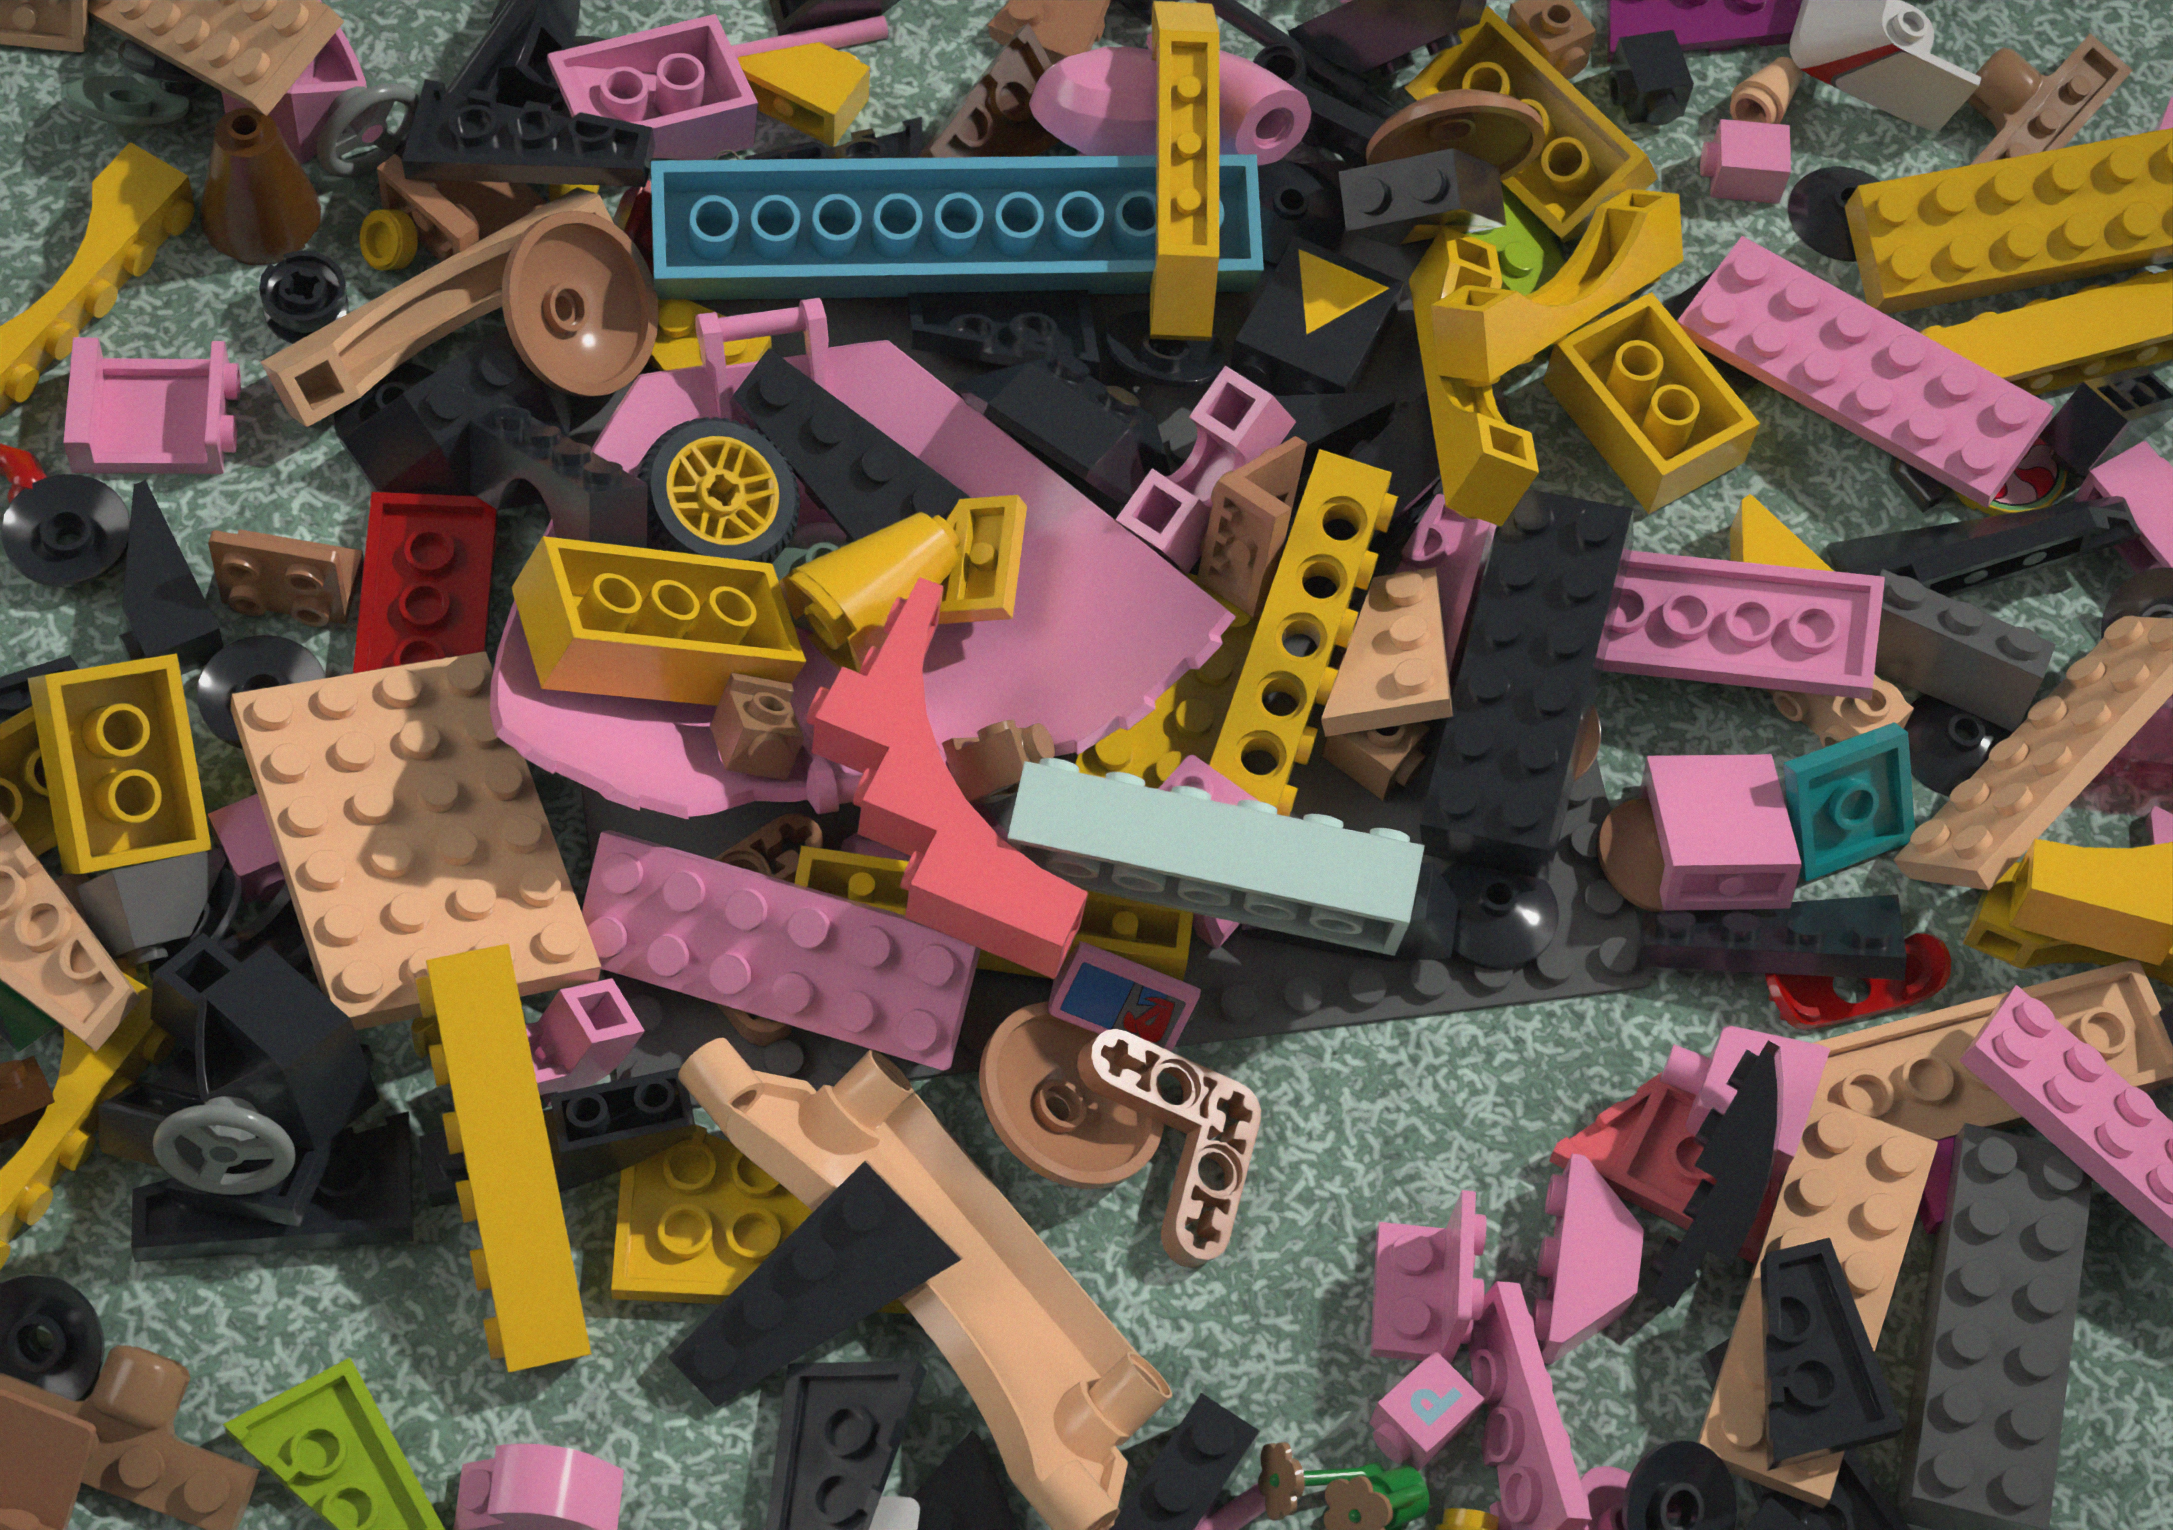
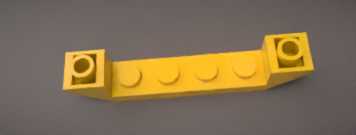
[1150,1,1219,341]

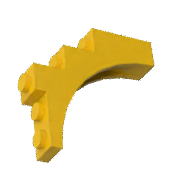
[2009,838,2173,966]

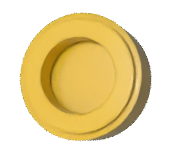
[359,209,418,270]

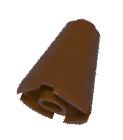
[199,108,321,265]

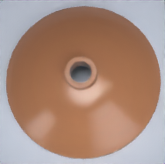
[1366,89,1545,182]
[502,211,658,397]
[979,1002,1164,1189]

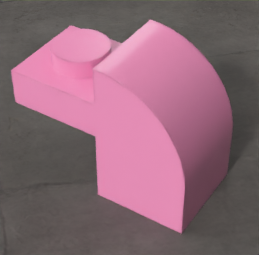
[525,978,644,1106]
[453,1444,624,1530]

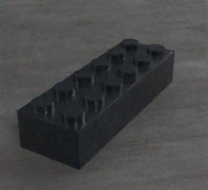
[1419,489,1634,880]

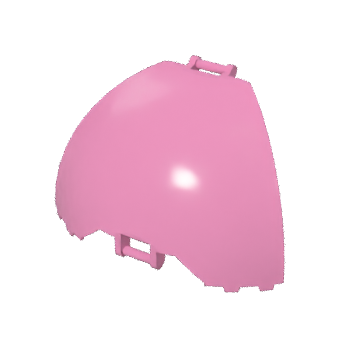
[490,298,1236,820]

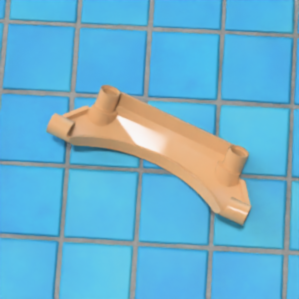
[678,1038,1172,1530]

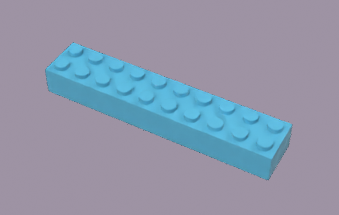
[650,154,1264,300]

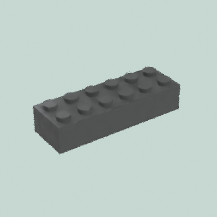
[1895,1123,2093,1530]

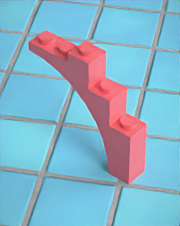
[806,577,1088,979]

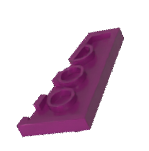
[1607,0,1802,62]

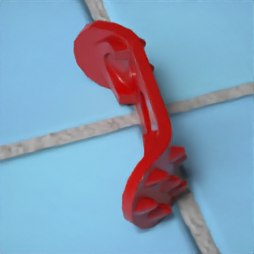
[1765,933,1952,1030]

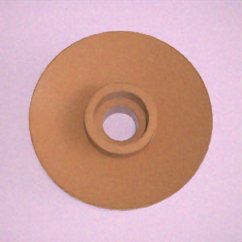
[1597,798,1665,912]

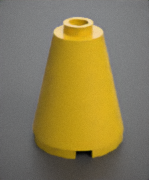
[779,512,960,673]

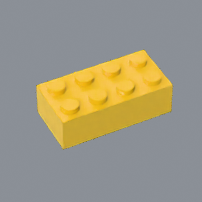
[511,536,806,706]

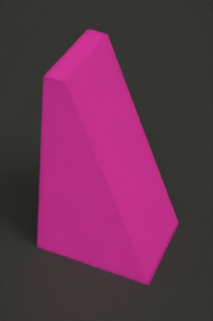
[1918,1137,1955,1235]

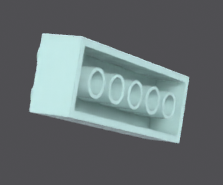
[1007,758,1425,956]

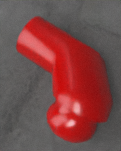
[0,443,47,503]

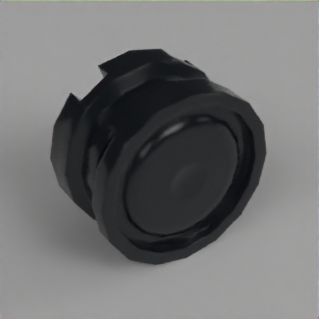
[259,250,349,344]

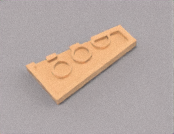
[0,811,141,1052]

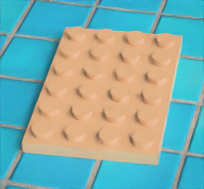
[230,651,601,1030]

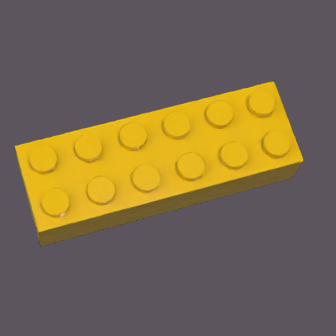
[1845,128,2173,314]

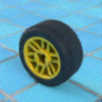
[633,417,800,564]

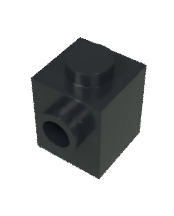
[1609,30,1694,126]

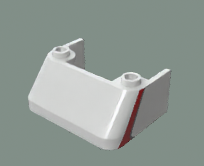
[1790,0,1981,132]

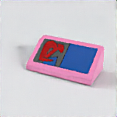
[1048,941,1201,1051]

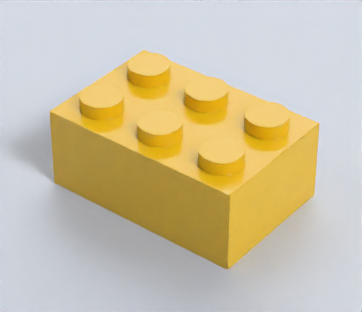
[1543,292,1760,514]
[28,654,212,874]

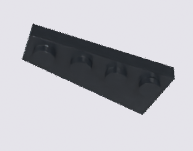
[729,348,971,544]
[131,1111,414,1262]
[667,1160,964,1407]

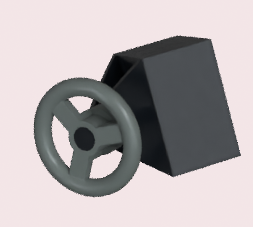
[153,944,380,1195]

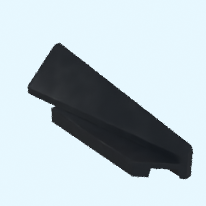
[1826,496,2141,598]

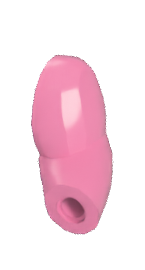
[1029,47,1312,166]

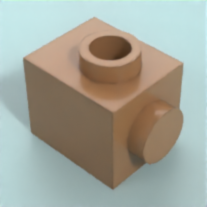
[1506,0,1597,80]
[1322,722,1429,801]

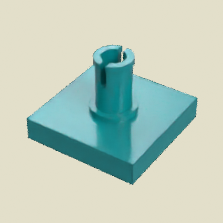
[1783,722,1915,882]

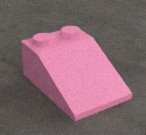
[547,14,758,160]

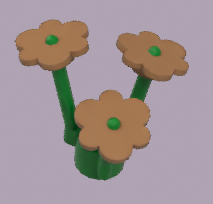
[1258,1442,1429,1530]

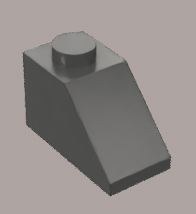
[77,847,226,968]

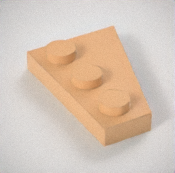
[1321,567,1453,737]

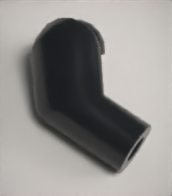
[1889,454,1946,513]

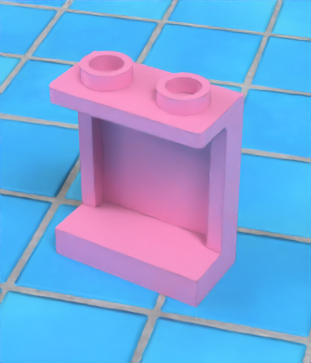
[63,337,241,474]
[1638,754,1802,911]

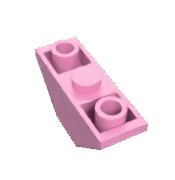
[1531,1153,1644,1364]

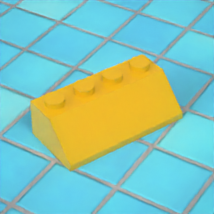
[1405,6,1658,243]

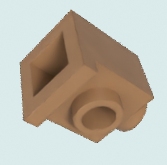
[710,673,804,781]
[942,720,1055,804]

